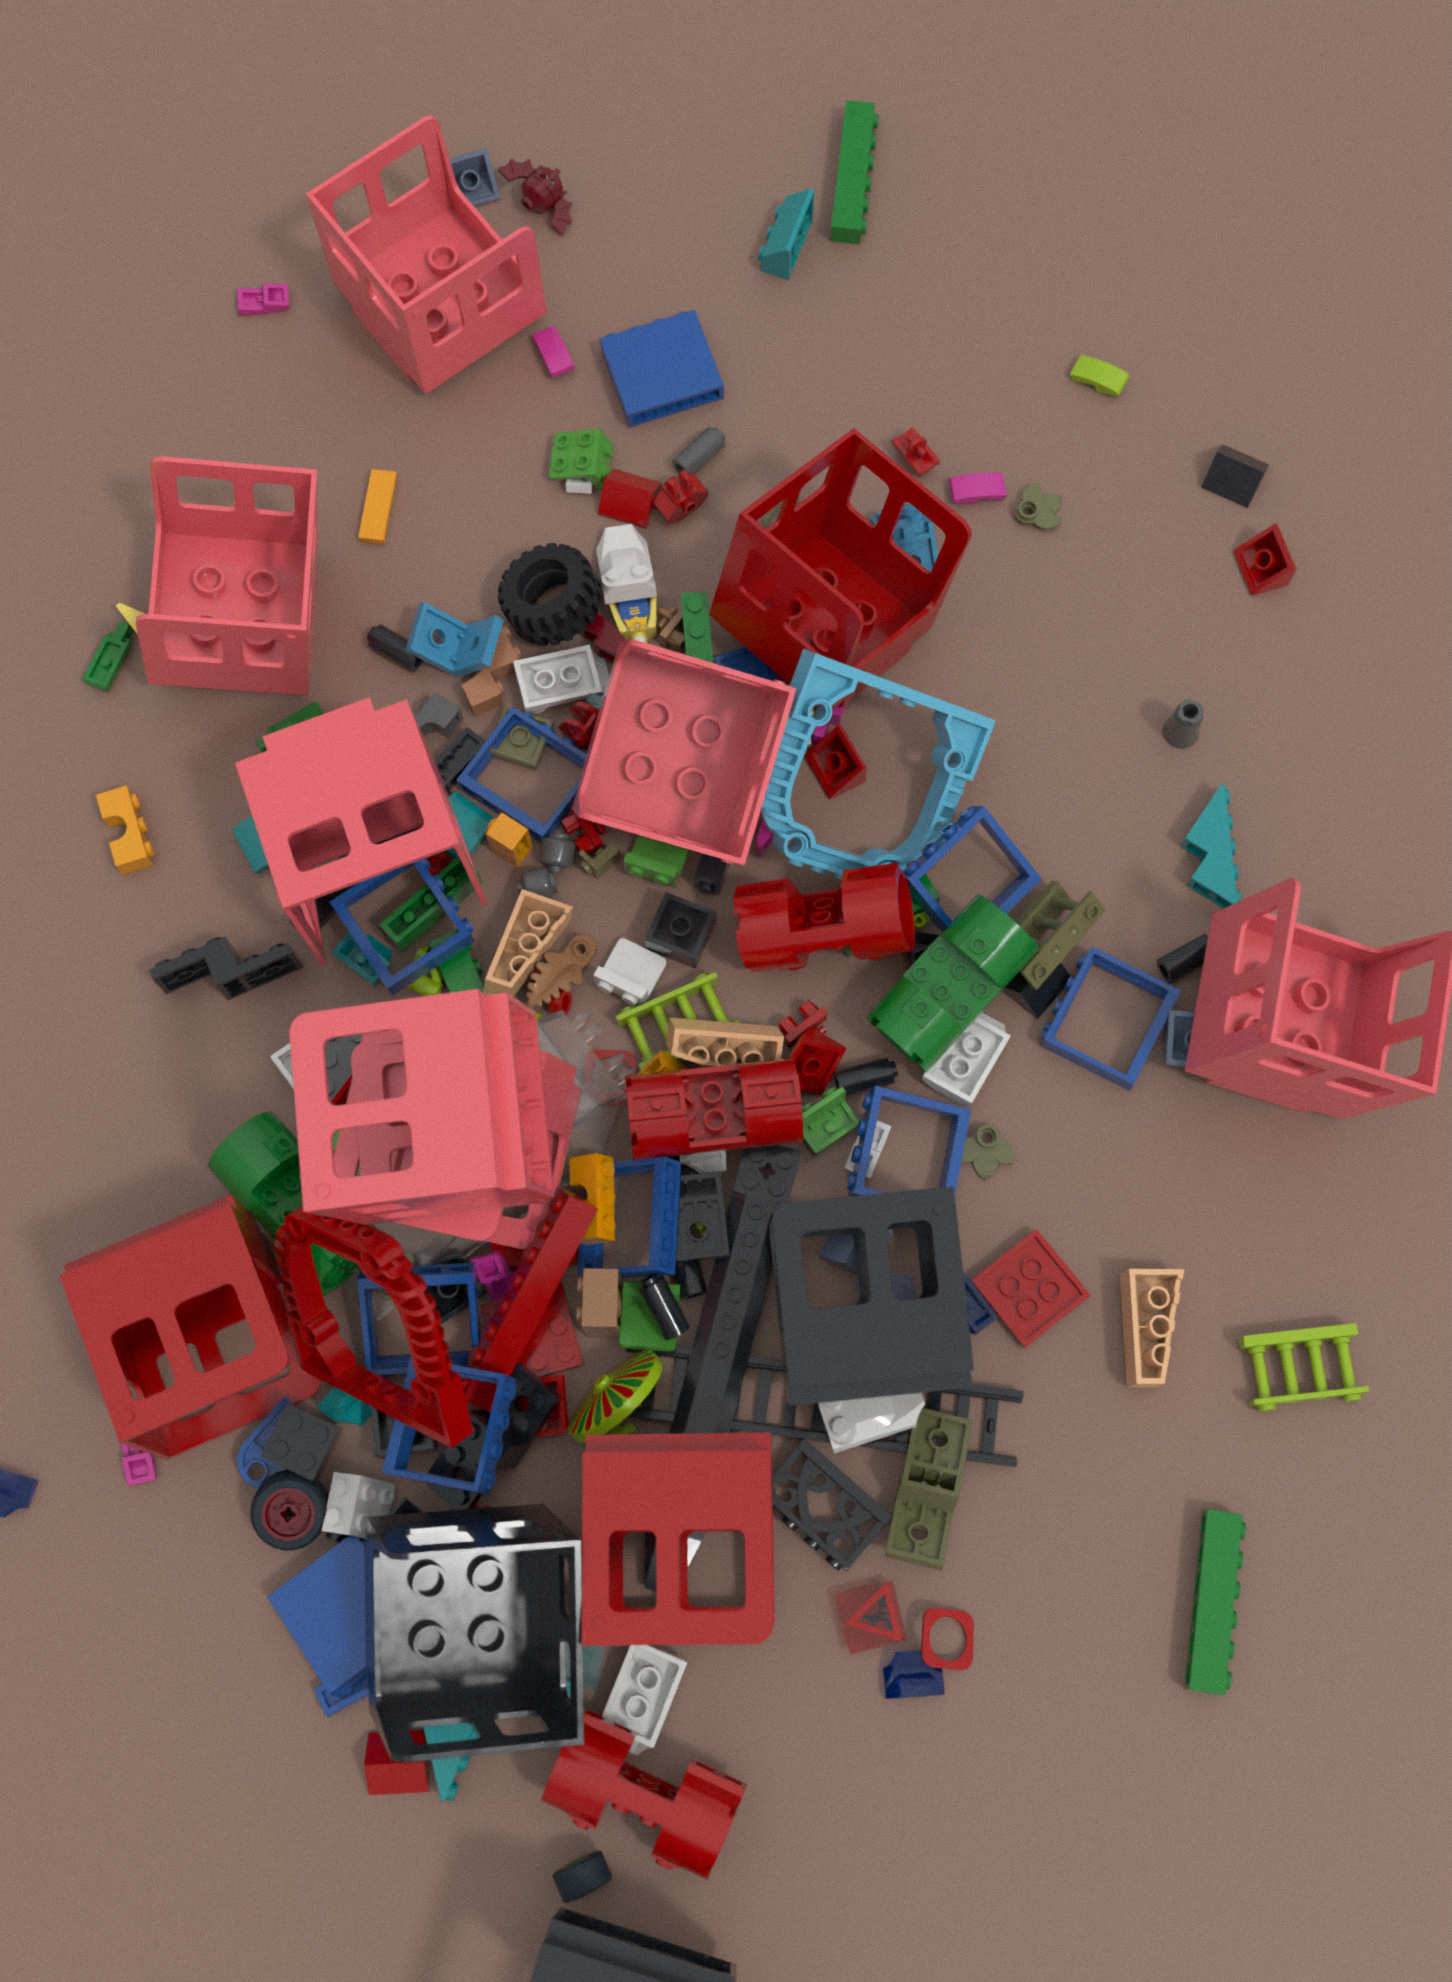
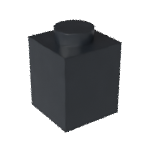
[694,853,730,895]

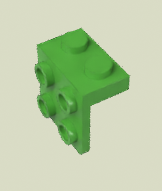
[549,428,614,490]
[623,835,690,888]
[802,1087,859,1156]
[619,1281,680,1352]

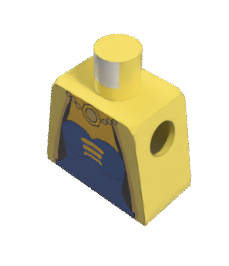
[608,596,657,643]

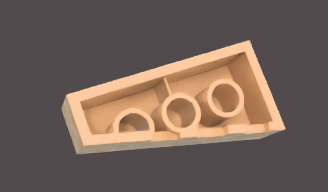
[483,889,573,997]
[666,1018,784,1067]
[1120,1269,1184,1388]

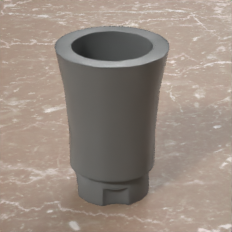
[1163,699,1203,749]

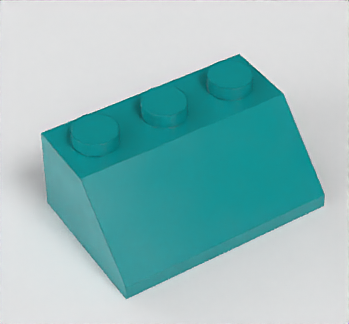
[758,188,815,280]

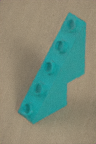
[1181,782,1241,909]
[424,1723,478,1802]

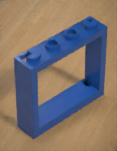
[456,707,587,843]
[903,805,1042,932]
[330,858,475,996]
[1040,947,1181,1091]
[846,1086,971,1197]
[577,1157,681,1278]
[357,1262,481,1378]
[382,1357,516,1496]

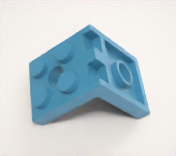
[869,503,938,571]
[405,602,504,678]

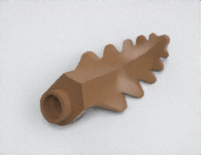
[526,934,597,1008]

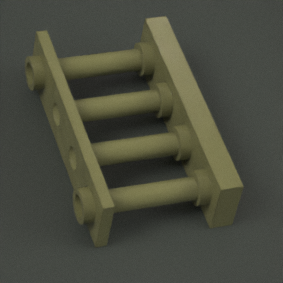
[1016,880,1106,990]

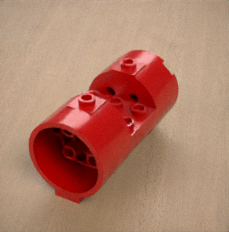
[733,862,915,973]
[625,1058,803,1160]
[541,1707,747,1880]

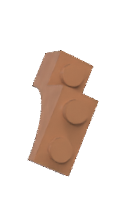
[461,623,523,717]

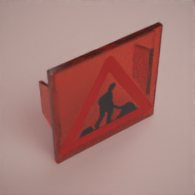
[836,1581,907,1654]

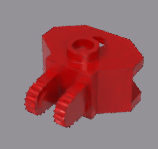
[652,470,708,524]
[558,701,599,748]

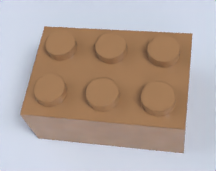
[577,1268,623,1338]

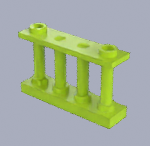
[616,972,740,1072]
[1238,1323,1369,1412]

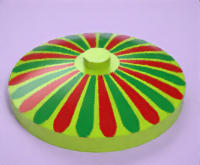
[567,1350,663,1443]

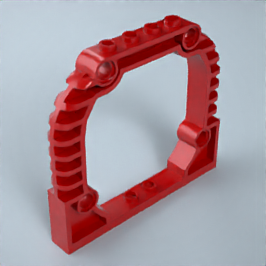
[274,1205,473,1448]

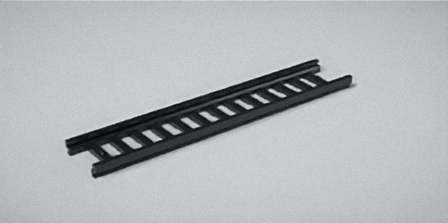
[626,1346,1024,1467]

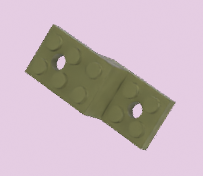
[884,1408,973,1571]

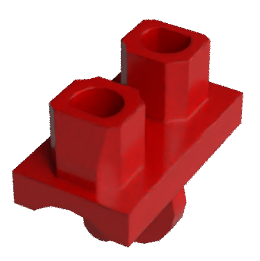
[892,427,940,477]
[561,806,607,854]
[778,1000,828,1049]

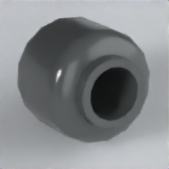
[539,833,576,873]
[517,866,557,899]

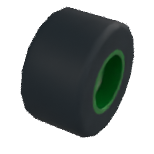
[553,1850,612,1903]

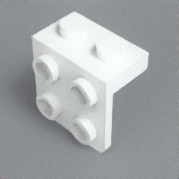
[594,938,667,1006]
[322,1472,395,1539]

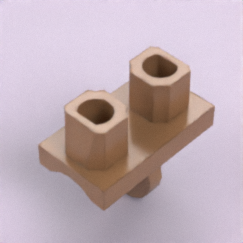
[657,606,685,651]

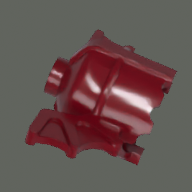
[498,159,572,235]

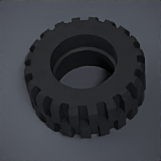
[498,543,603,646]

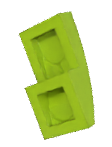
[1070,355,1130,397]

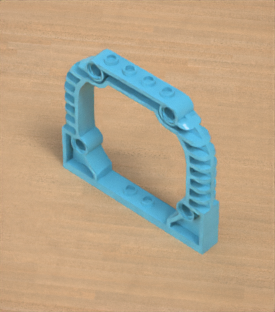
[760,649,996,880]

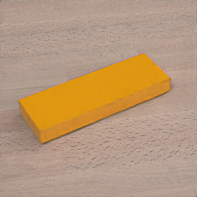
[358,469,398,544]

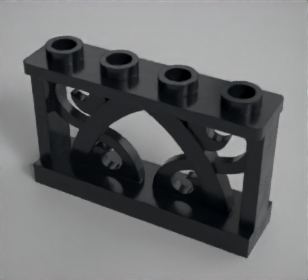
[773,1438,892,1571]

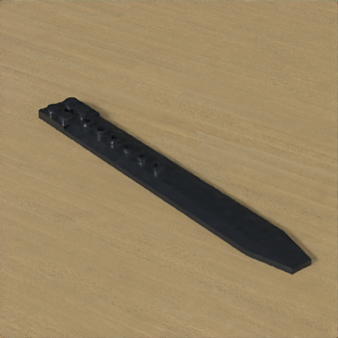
[644,1145,801,1591]

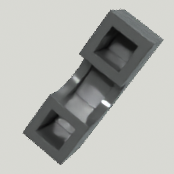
[415,692,463,738]

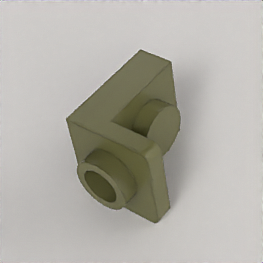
[578,842,621,879]

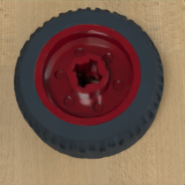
[250,1470,329,1551]

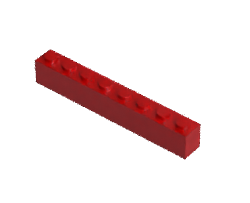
[461,1188,598,1412]

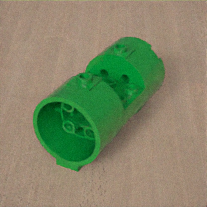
[865,894,1039,1073]
[208,1111,379,1296]

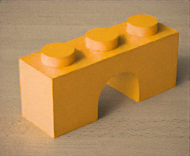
[96,785,155,875]
[569,1153,615,1245]

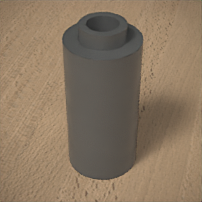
[672,427,725,475]

